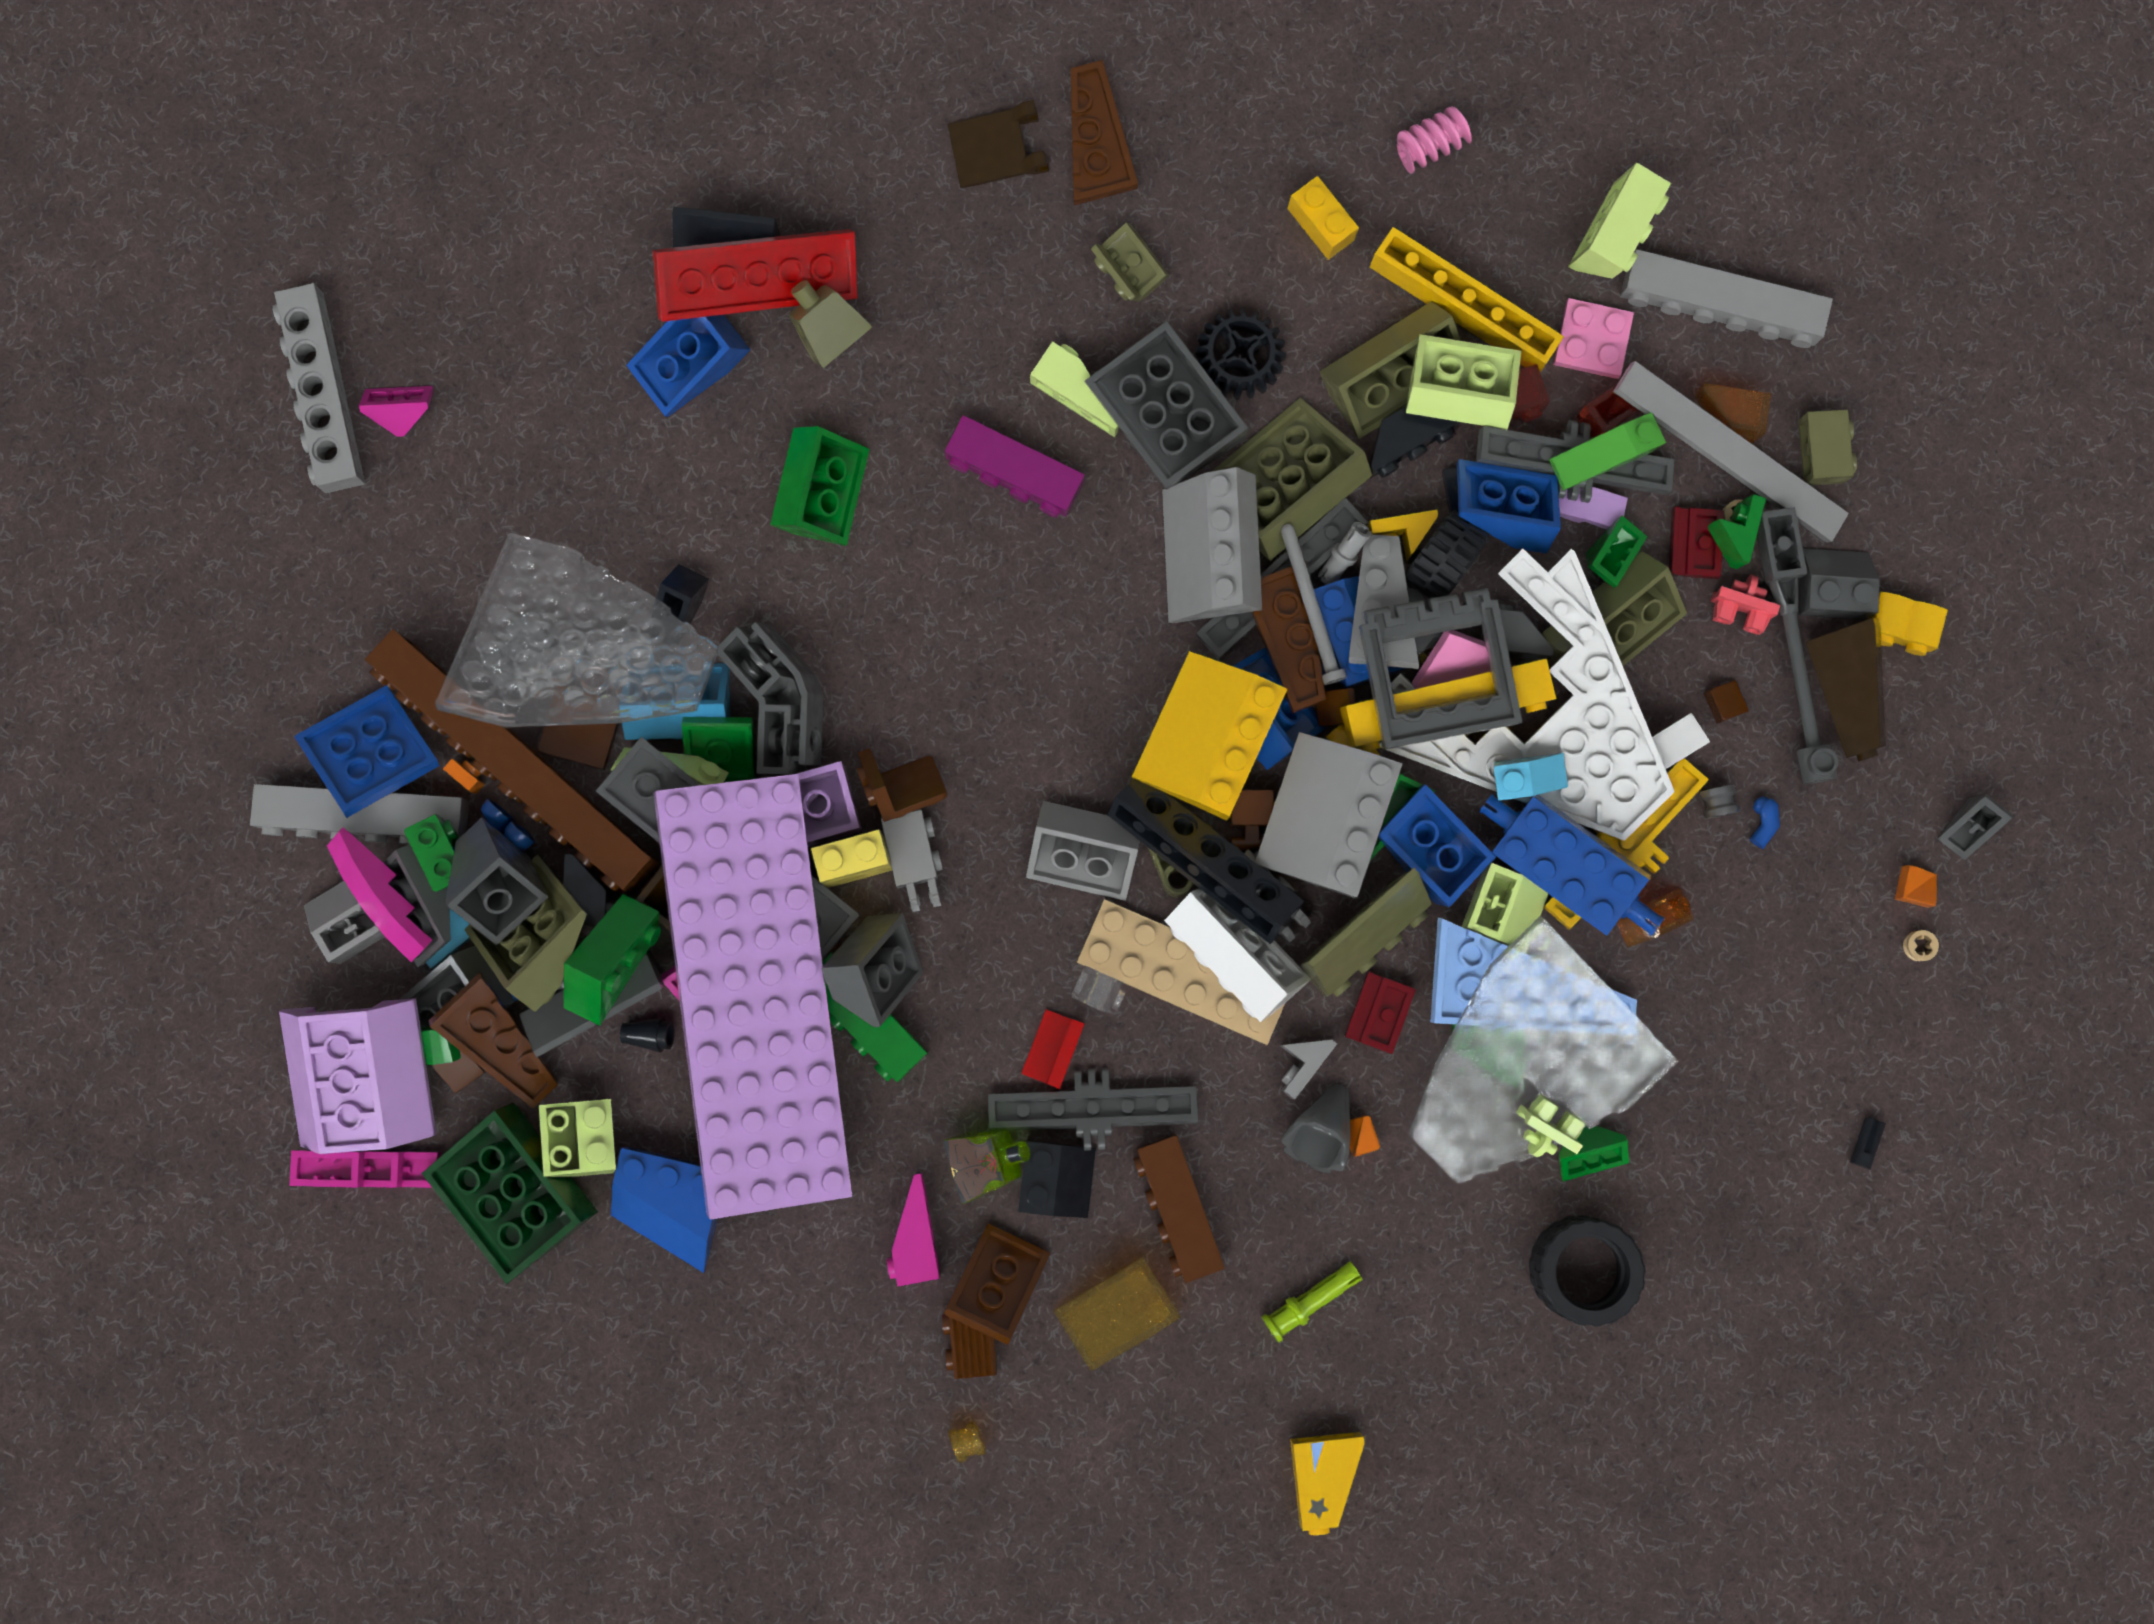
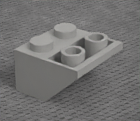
[304,881,385,964]

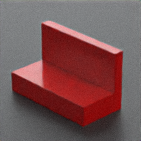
[1021,1009,1085,1089]

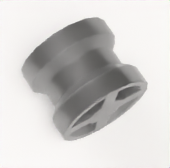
[1700,785,1740,819]

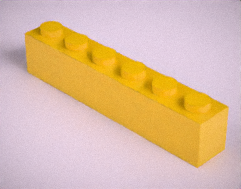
[1369,227,1564,375]
[1340,659,1556,751]

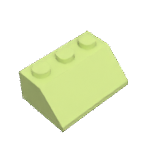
[1568,162,1671,279]
[1406,334,1521,430]

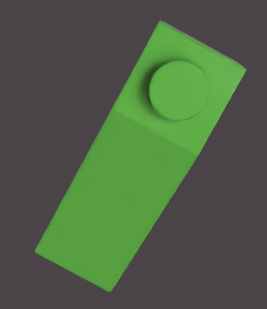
[1549,412,1666,491]

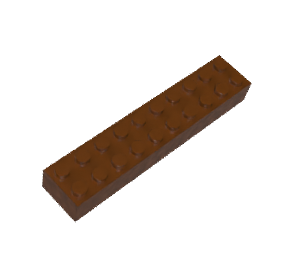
[364,629,662,895]

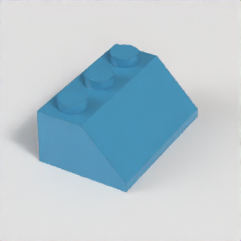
[619,663,731,740]

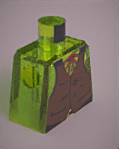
[943,1129,1030,1204]

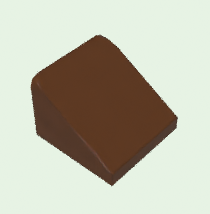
[1703,680,1749,724]
[1316,688,1355,726]
[432,1050,485,1093]

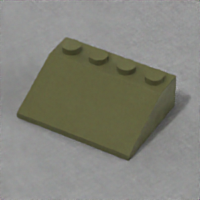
[1211,398,1372,560]
[464,854,587,1012]
[1298,868,1432,997]

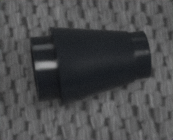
[620,1018,674,1053]

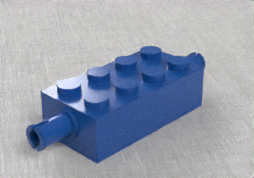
[1479,794,1665,936]

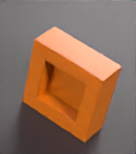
[443,759,485,794]

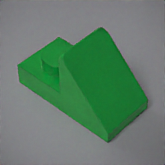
[1708,494,1766,569]

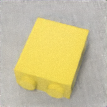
[811,830,893,888]

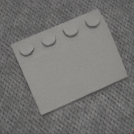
[1162,467,1262,623]
[1255,732,1402,898]

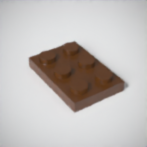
[944,1223,1051,1345]

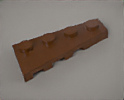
[1071,60,1138,206]
[1251,561,1326,714]
[429,972,558,1108]

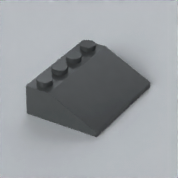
[1085,321,1248,490]

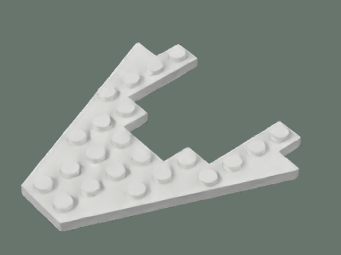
[1380,548,1675,841]

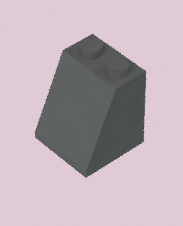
[445,818,548,945]

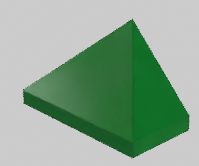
[1586,516,1648,588]
[1559,1122,1629,1182]

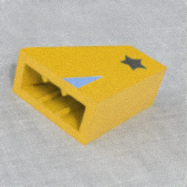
[1290,1432,1365,1535]

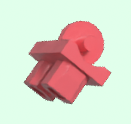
[1710,574,1781,635]

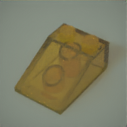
[1053,1254,1181,1371]

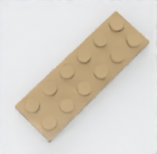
[1077,899,1285,1045]

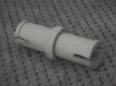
[1318,522,1372,585]

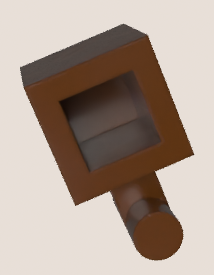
[1228,790,1273,850]

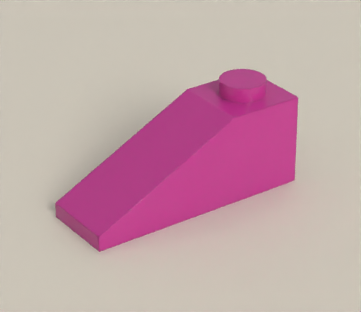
[887,1172,941,1287]

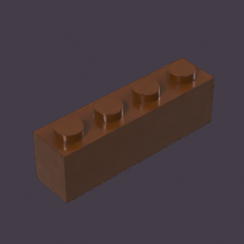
[1133,1134,1225,1283]

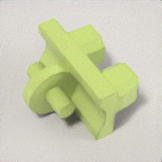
[1516,1094,1585,1157]

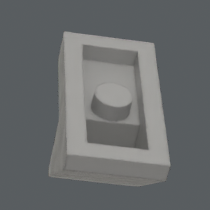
[1280,1040,1337,1099]

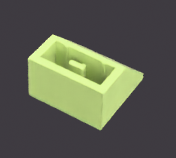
[1462,863,1548,953]
[539,1099,616,1177]

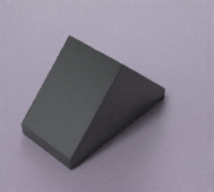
[1938,793,2013,860]

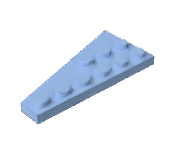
[1430,918,1637,1034]

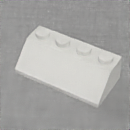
[1164,888,1311,1022]

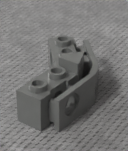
[714,622,823,775]

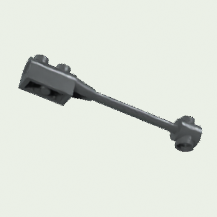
[1757,507,1838,785]

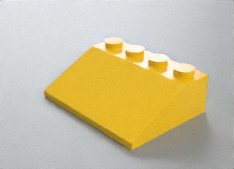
[1132,651,1287,821]

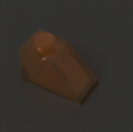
[1695,383,1771,444]

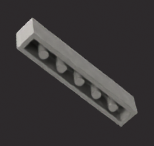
[1620,249,1833,348]
[250,784,469,845]

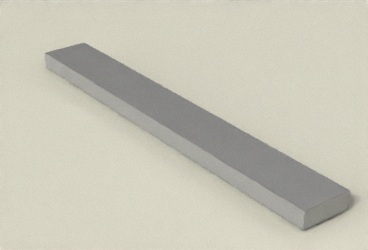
[1613,361,1849,542]

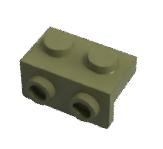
[1091,222,1170,302]

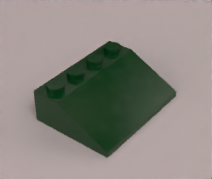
[421,1102,598,1284]

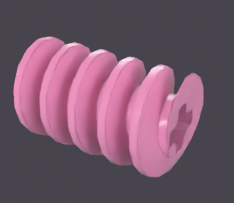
[1397,106,1472,174]

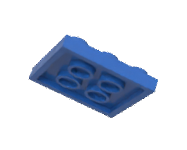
[294,685,440,818]

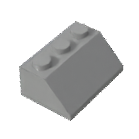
[1026,801,1140,901]

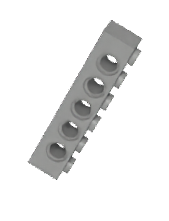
[273,283,365,493]

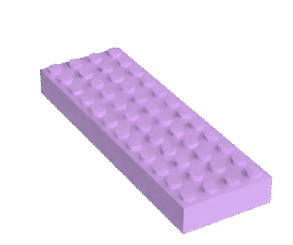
[653,774,852,1219]

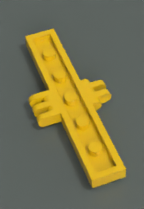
[1543,758,1709,930]

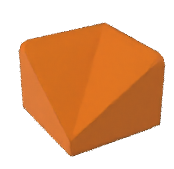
[1895,865,1937,908]
[1350,1115,1380,1157]

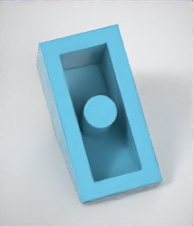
[1493,752,1568,801]

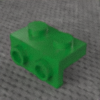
[404,814,459,892]

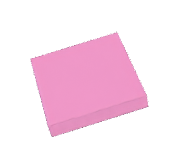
[1412,630,1491,689]

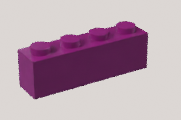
[945,415,1085,518]

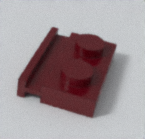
[1669,507,1724,579]
[1344,972,1416,1054]

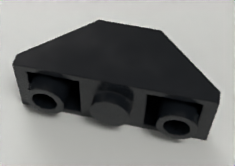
[1369,406,1460,479]

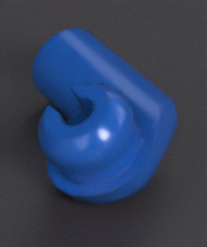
[1749,796,1780,849]

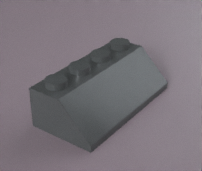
[519,949,664,1058]

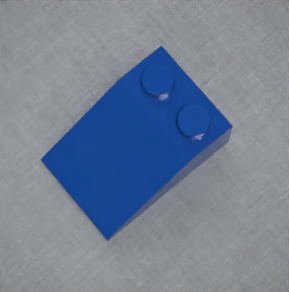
[626,315,751,417]
[1457,459,1561,554]
[1378,784,1496,907]

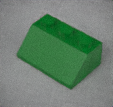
[770,426,870,546]

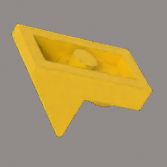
[1367,510,1438,561]

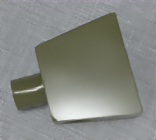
[789,280,872,368]

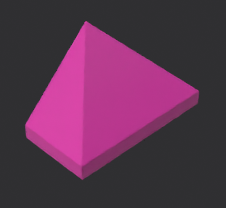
[359,386,433,437]

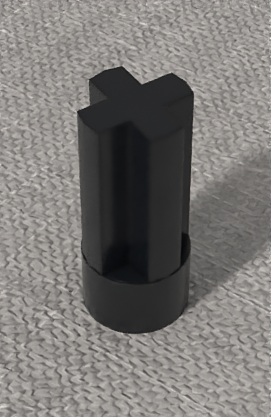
[1850,1117,1886,1170]

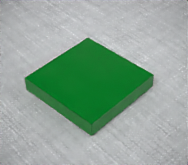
[682,717,756,782]

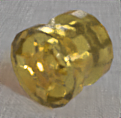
[948,1420,987,1464]

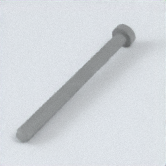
[1281,524,1347,685]

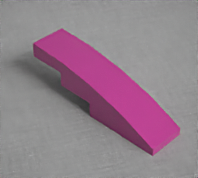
[327,827,432,962]
[289,1150,442,1188]

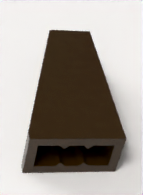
[1806,618,1886,762]

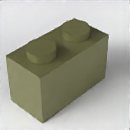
[1798,410,1857,485]

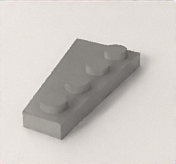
[1349,535,1419,669]

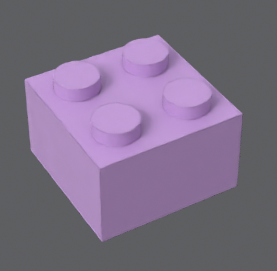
[797,761,863,847]

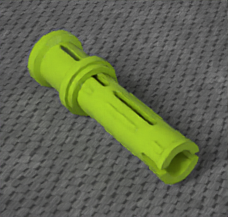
[1261,1261,1363,1343]

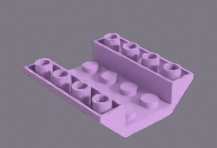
[279,998,436,1154]

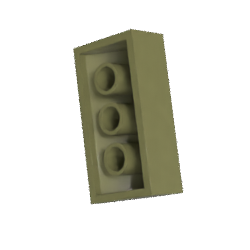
[1319,301,1461,439]
[1541,551,1687,666]

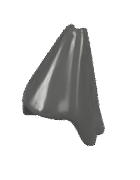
[1281,1083,1351,1174]

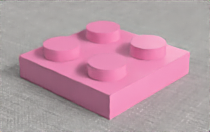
[1553,298,1634,379]

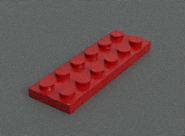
[653,229,857,322]

